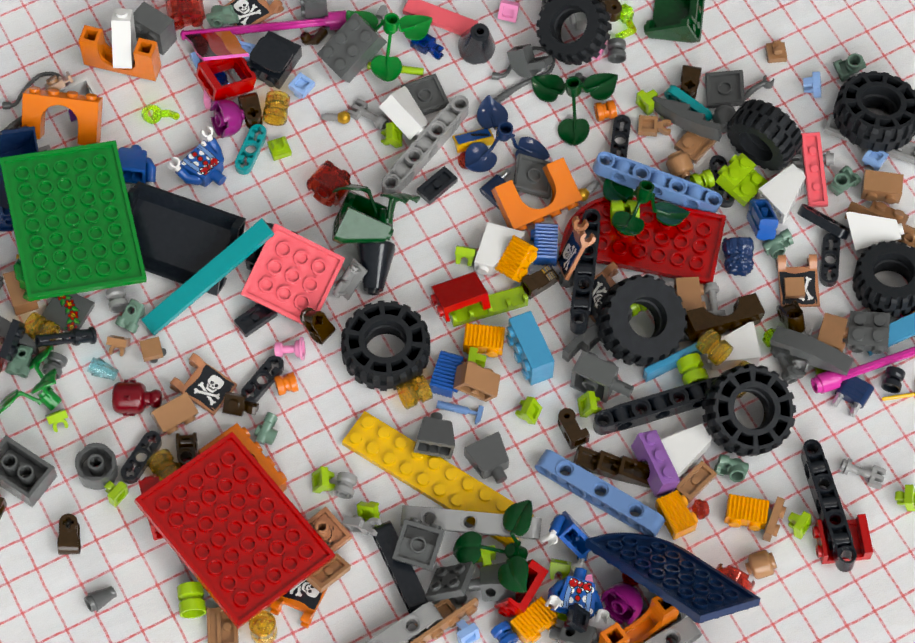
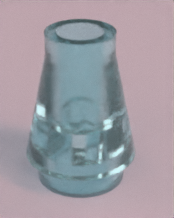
[87,357,119,381]

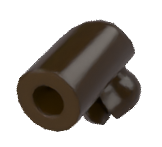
[300,27,328,45]

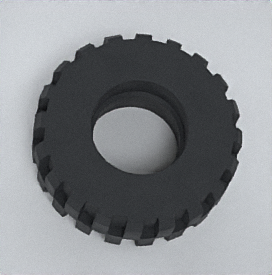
[833,71,915,152]
[595,274,687,366]
[341,300,430,391]
[702,364,796,457]

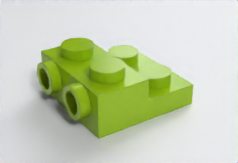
[715,153,768,207]

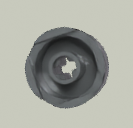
[75,443,119,490]

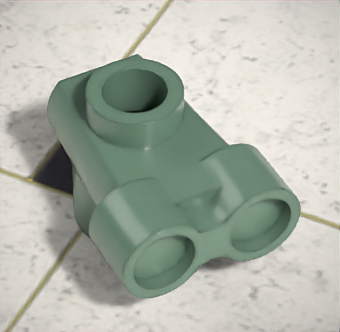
[206,5,239,28]
[833,53,866,82]
[828,165,862,196]
[762,228,794,259]
[115,298,145,333]
[5,345,33,378]
[254,412,278,445]
[714,454,749,482]

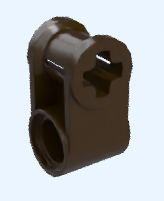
[680,65,702,99]
[238,92,263,129]
[776,300,806,333]
[300,307,336,345]
[176,432,198,468]
[57,514,81,555]

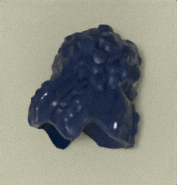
[722,237,754,276]

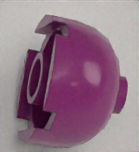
[210,99,245,138]
[601,583,643,625]

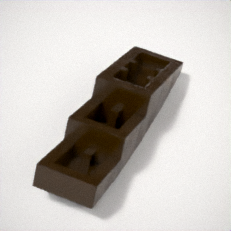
[573,445,650,488]

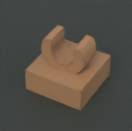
[765,40,787,63]
[106,335,131,356]

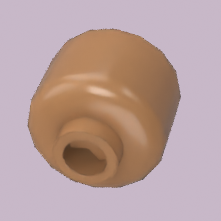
[666,150,694,179]
[745,550,777,579]

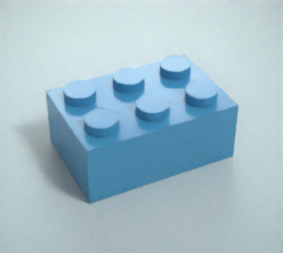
[506,311,554,386]

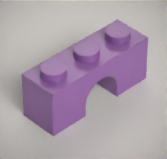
[631,430,680,497]

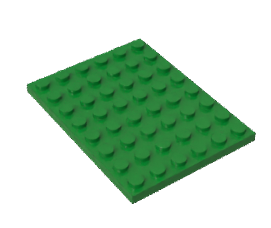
[0,140,147,301]

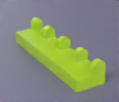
[449,286,528,327]

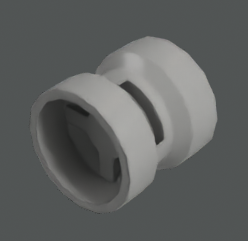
[106,286,128,313]
[333,472,357,499]

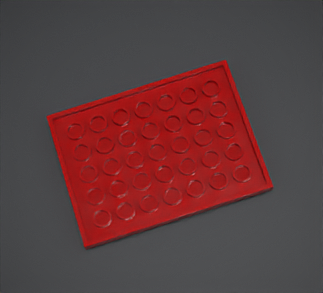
[134,432,335,629]

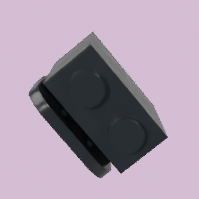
[247,31,302,89]

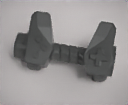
[770,344,806,384]

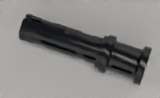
[35,326,97,347]

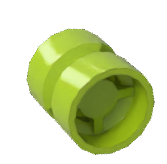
[610,200,640,225]
[676,353,710,385]
[177,581,207,619]

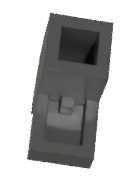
[507,44,553,78]

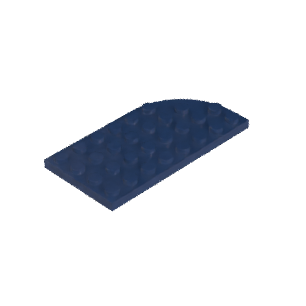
[585,533,761,623]

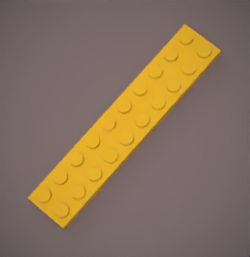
[342,411,534,546]

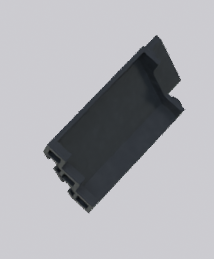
[128,181,246,296]

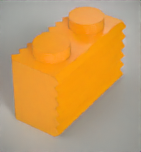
[495,235,539,283]
[463,323,505,358]
[655,490,698,540]
[724,494,769,531]
[510,596,558,643]

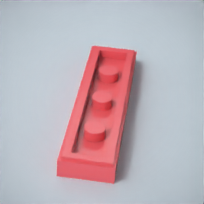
[403,0,478,36]
[801,132,828,208]

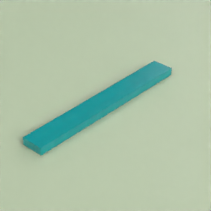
[141,218,275,335]

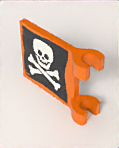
[270,579,328,628]

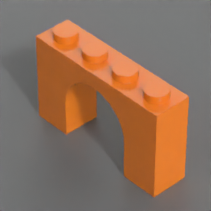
[78,25,161,81]
[21,86,103,145]
[491,157,582,231]
[198,423,287,492]
[598,596,679,643]

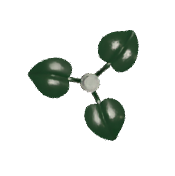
[532,73,618,146]
[603,178,690,236]
[333,184,420,229]
[453,500,533,593]

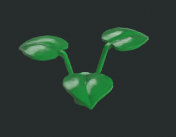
[346,10,432,82]
[0,346,62,413]

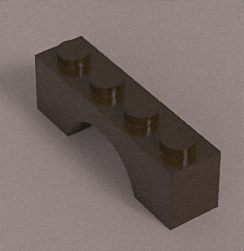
[685,293,765,341]

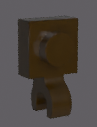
[222,392,259,416]

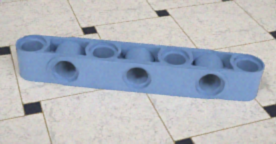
[593,151,723,213]
[535,449,666,537]

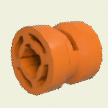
[594,100,617,122]
[274,372,299,396]

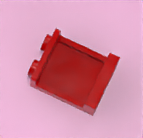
[430,271,491,323]
[812,514,873,564]
[494,559,549,618]

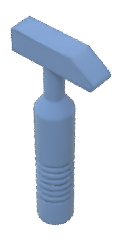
[436,400,484,425]

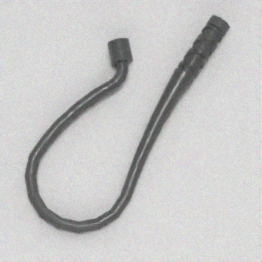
[492,46,555,103]
[2,72,67,130]

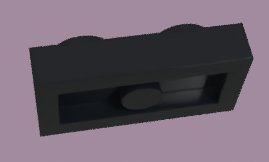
[417,166,458,205]
[234,304,278,337]
[0,319,26,361]

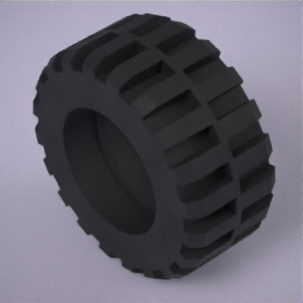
[536,0,612,65]
[727,99,802,171]
[852,241,915,317]

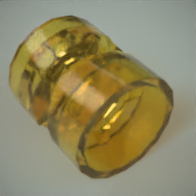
[262,90,290,126]
[24,312,60,347]
[695,328,734,366]
[396,375,433,410]
[146,449,180,481]
[249,610,278,643]

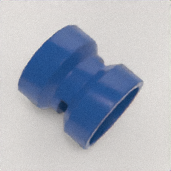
[491,621,519,643]

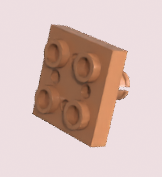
[308,506,352,553]

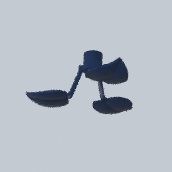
[465,95,550,172]

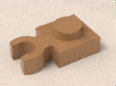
[638,115,671,137]

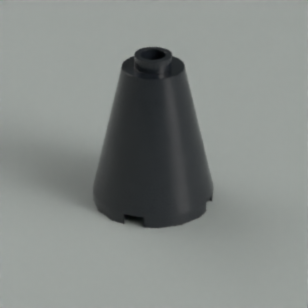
[458,23,495,65]
[356,241,395,295]

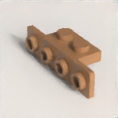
[845,201,915,248]
[410,597,479,643]

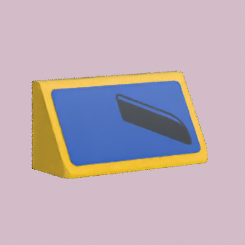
[452,128,494,153]

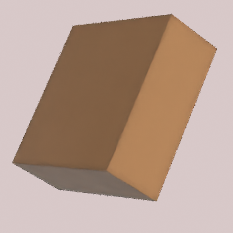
[783,277,806,299]
[139,337,163,362]

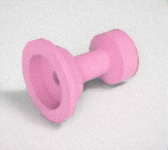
[274,337,306,360]

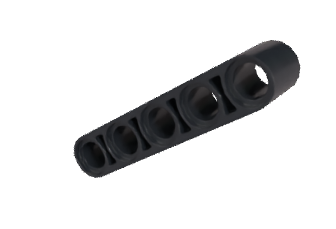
[372,520,428,614]

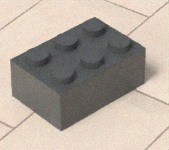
[317,13,387,83]
[0,435,57,507]

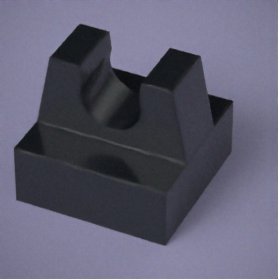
[563,603,590,633]

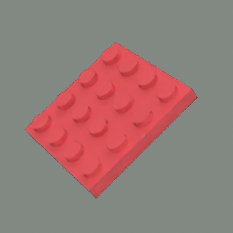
[240,223,345,326]

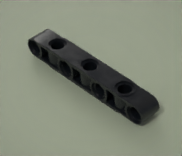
[570,209,601,335]
[593,377,716,435]
[801,439,857,572]

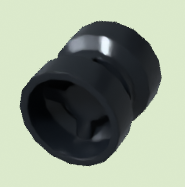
[881,366,906,393]

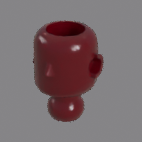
[112,380,162,416]

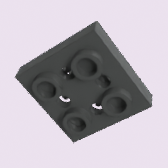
[425,562,476,605]

